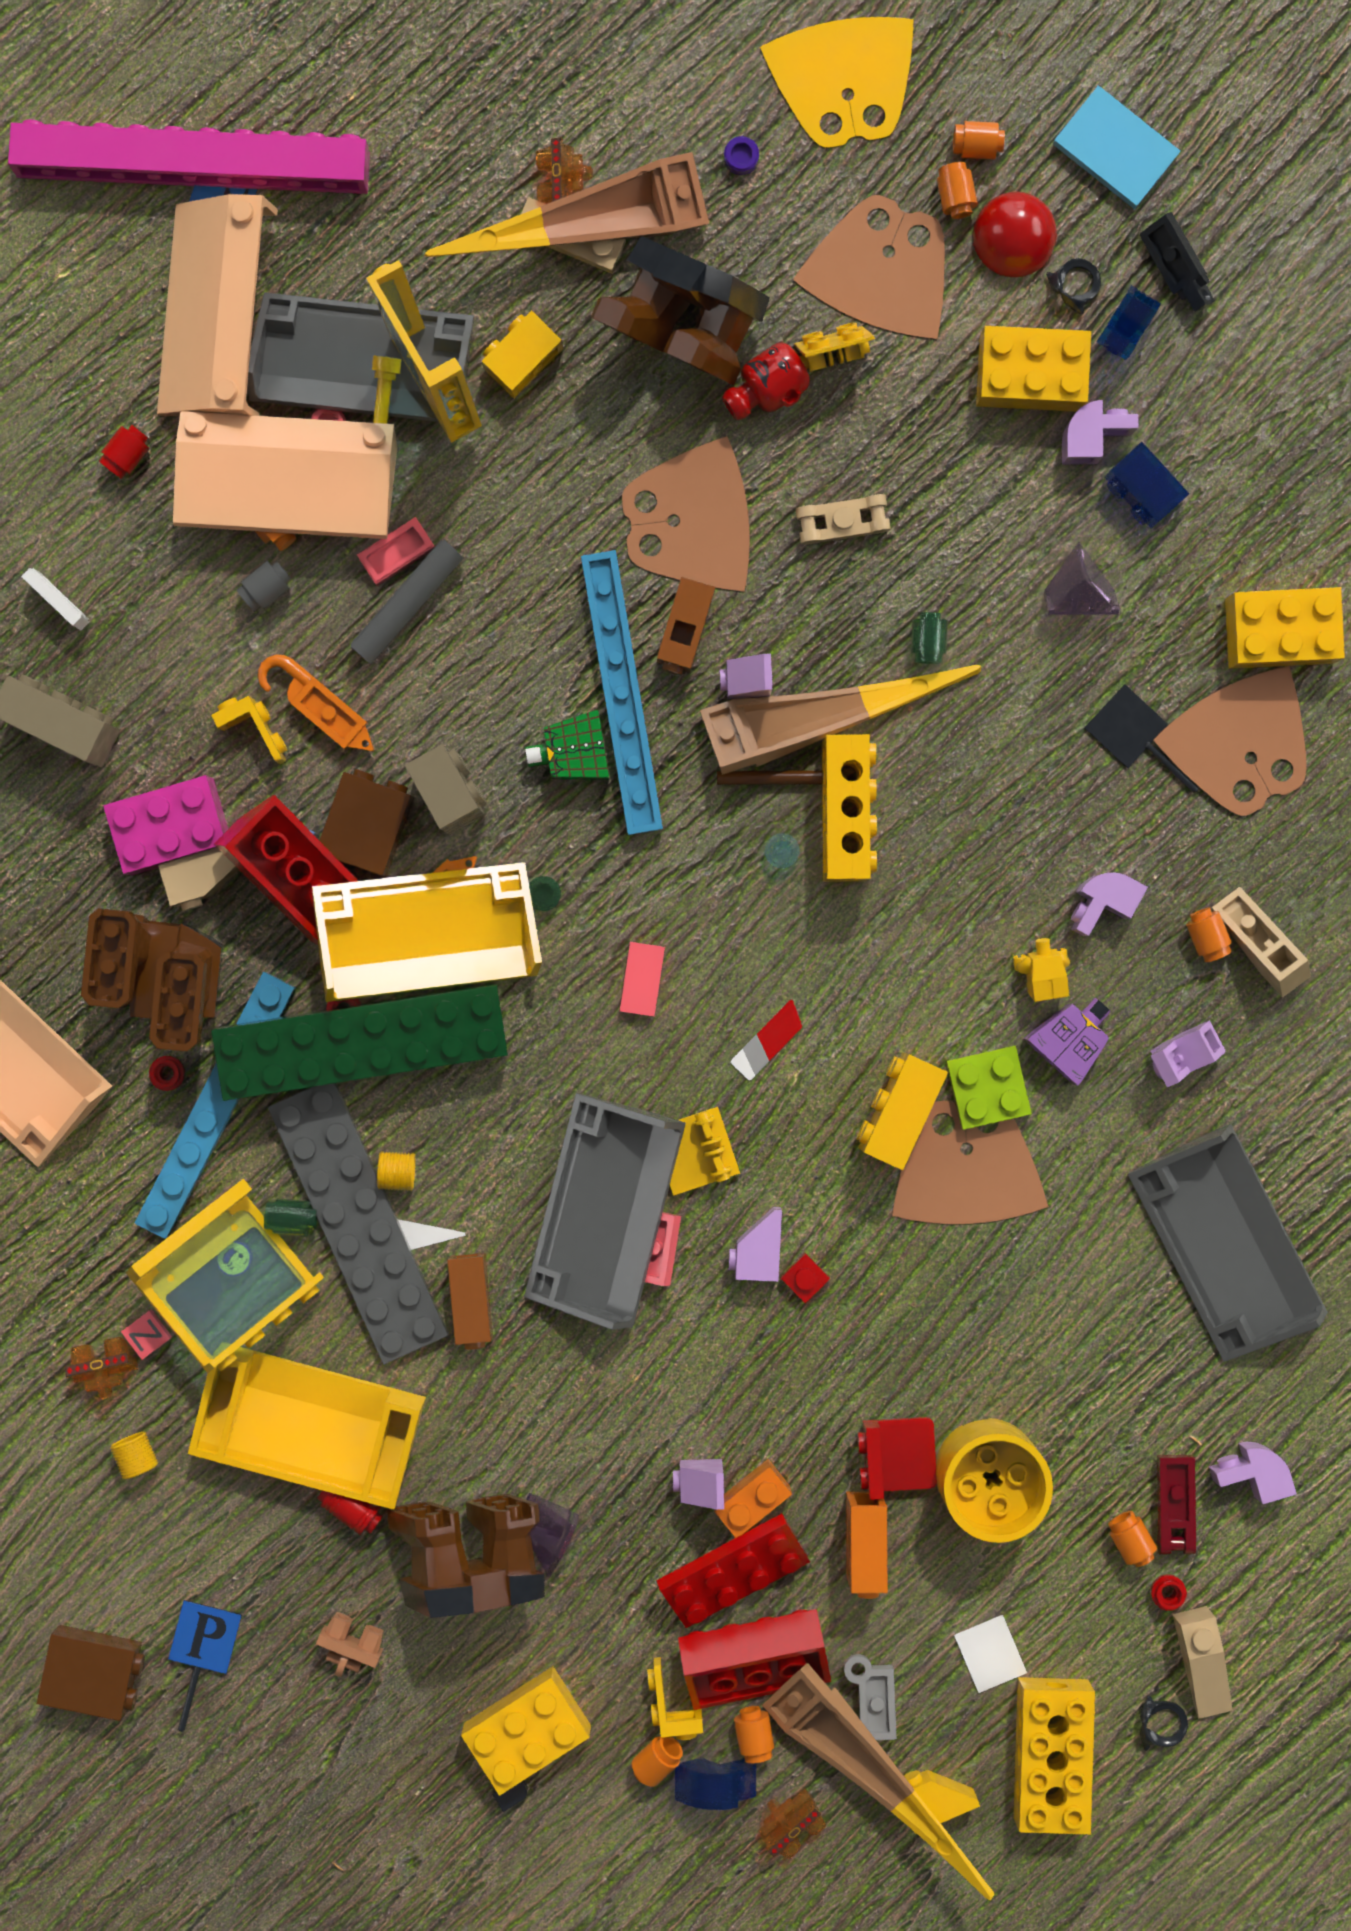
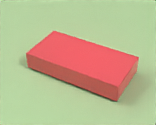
[357,517,435,586]
[620,942,665,1017]

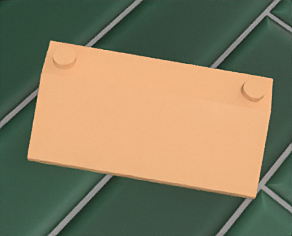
[157,194,278,417]
[173,411,397,539]
[0,980,112,1167]

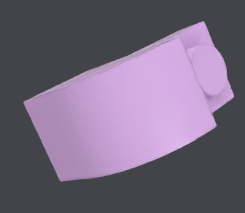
[1062,400,1138,465]
[1071,873,1148,936]
[1151,1020,1226,1087]
[1209,1442,1297,1504]

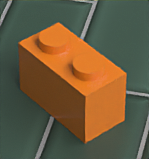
[714,1459,792,1538]

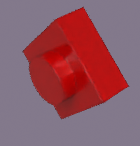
[780,1252,830,1304]

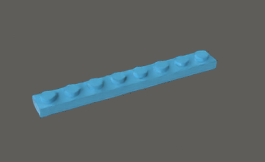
[581,550,663,835]
[135,972,296,1239]

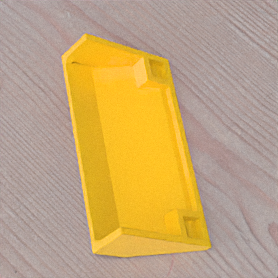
[312,863,542,1002]

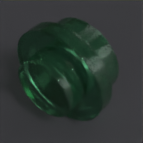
[529,876,561,911]

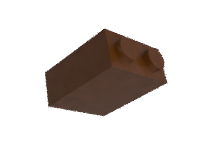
[319,769,414,877]
[37,1625,145,1721]

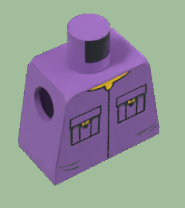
[1024,998,1111,1086]

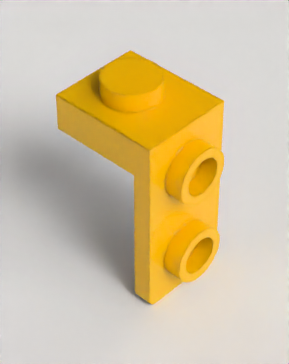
[211,696,288,764]
[647,1657,703,1740]

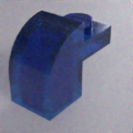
[1096,285,1161,360]
[675,1758,756,1810]

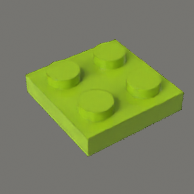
[946,1045,1032,1130]

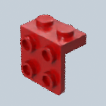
[857,1417,937,1500]

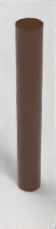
[717,770,823,785]

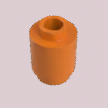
[953,121,1005,160]
[937,162,978,219]
[1186,907,1232,962]
[1108,1511,1157,1567]
[734,1706,774,1764]
[632,1736,683,1787]

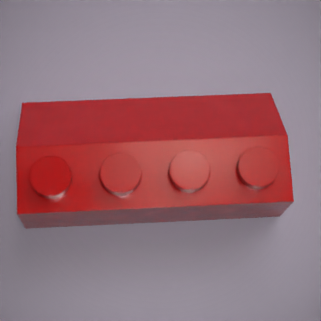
[214,795,358,945]
[678,1609,832,1710]

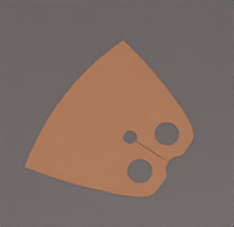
[793,195,945,339]
[622,436,750,591]
[1154,666,1306,816]
[892,1101,1048,1224]

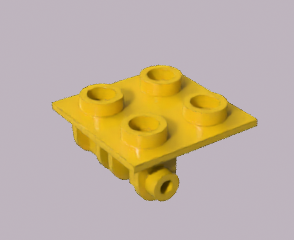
[794,323,875,372]
[670,1106,740,1196]

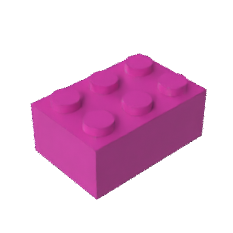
[103,775,228,876]

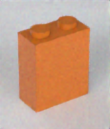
[846,1491,888,1599]

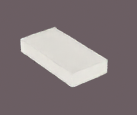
[21,568,89,630]

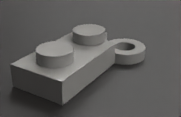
[844,1654,897,1740]

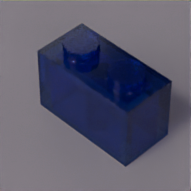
[1105,442,1189,529]

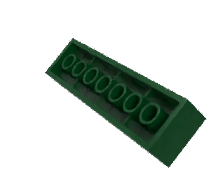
[211,983,508,1101]

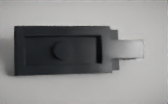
[1140,212,1215,312]

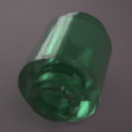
[911,612,948,664]
[264,1198,317,1237]

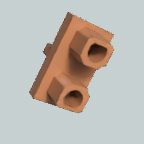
[316,1612,384,1677]

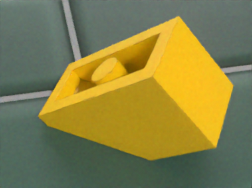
[903,1770,980,1834]

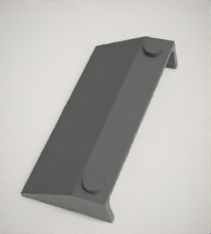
[247,292,474,422]
[524,1093,686,1330]
[1128,1124,1328,1362]

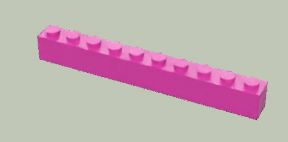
[8,119,370,194]

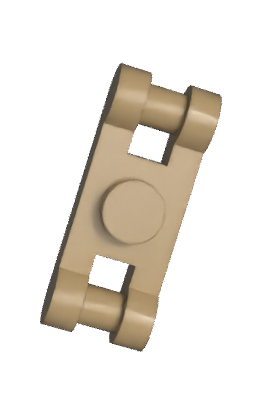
[795,494,891,545]

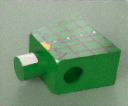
[525,710,610,780]

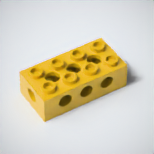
[822,734,877,882]
[1013,1677,1095,1835]

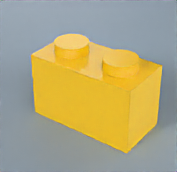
[482,310,563,399]

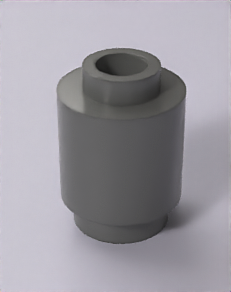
[237,561,291,612]

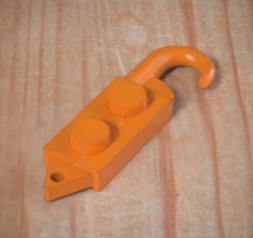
[258,654,374,752]

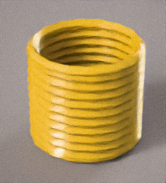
[377,1151,416,1191]
[110,1431,158,1479]

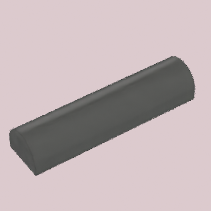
[350,540,464,665]

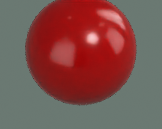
[973,192,1057,277]

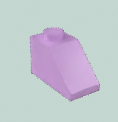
[720,654,772,700]
[729,1207,782,1282]
[673,1459,724,1510]

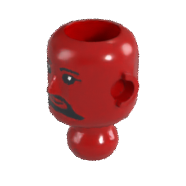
[722,342,810,420]

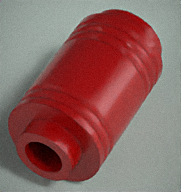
[317,1491,383,1535]

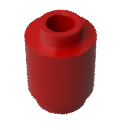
[99,424,150,479]

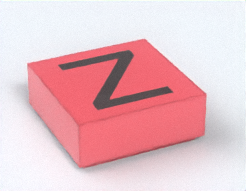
[121,1309,172,1360]

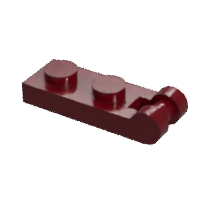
[1157,1455,1196,1555]

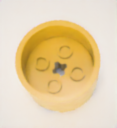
[936,1418,1053,1543]

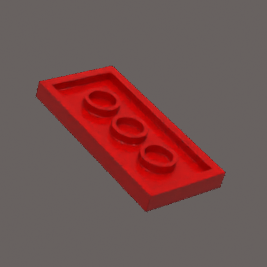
[656,1513,810,1628]

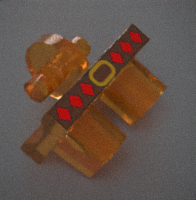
[536,137,593,204]
[65,1337,138,1399]
[758,1789,826,1859]

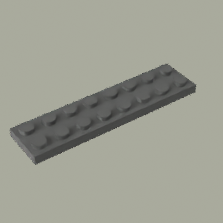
[268,1083,449,1365]

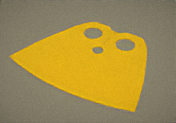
[760,17,914,148]

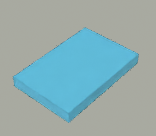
[1053,85,1180,210]

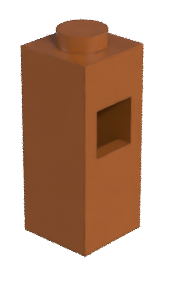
[657,577,715,676]
[447,1253,493,1350]

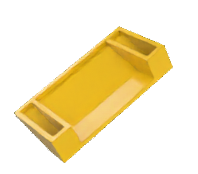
[188,1342,426,1510]

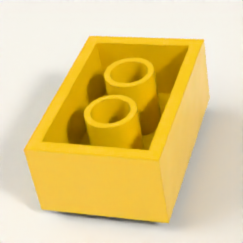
[976,326,1092,412]
[1225,587,1345,669]
[856,1052,948,1170]
[461,1666,591,1796]

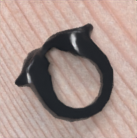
[1046,258,1101,315]
[1139,1696,1188,1751]

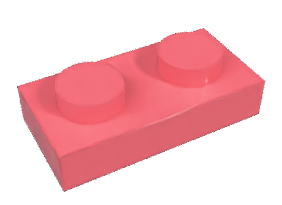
[645,1212,681,1286]

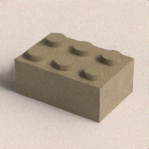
[0,674,121,767]
[405,744,488,835]

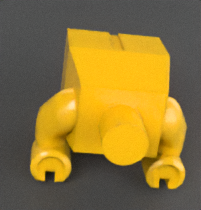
[1013,938,1070,1002]

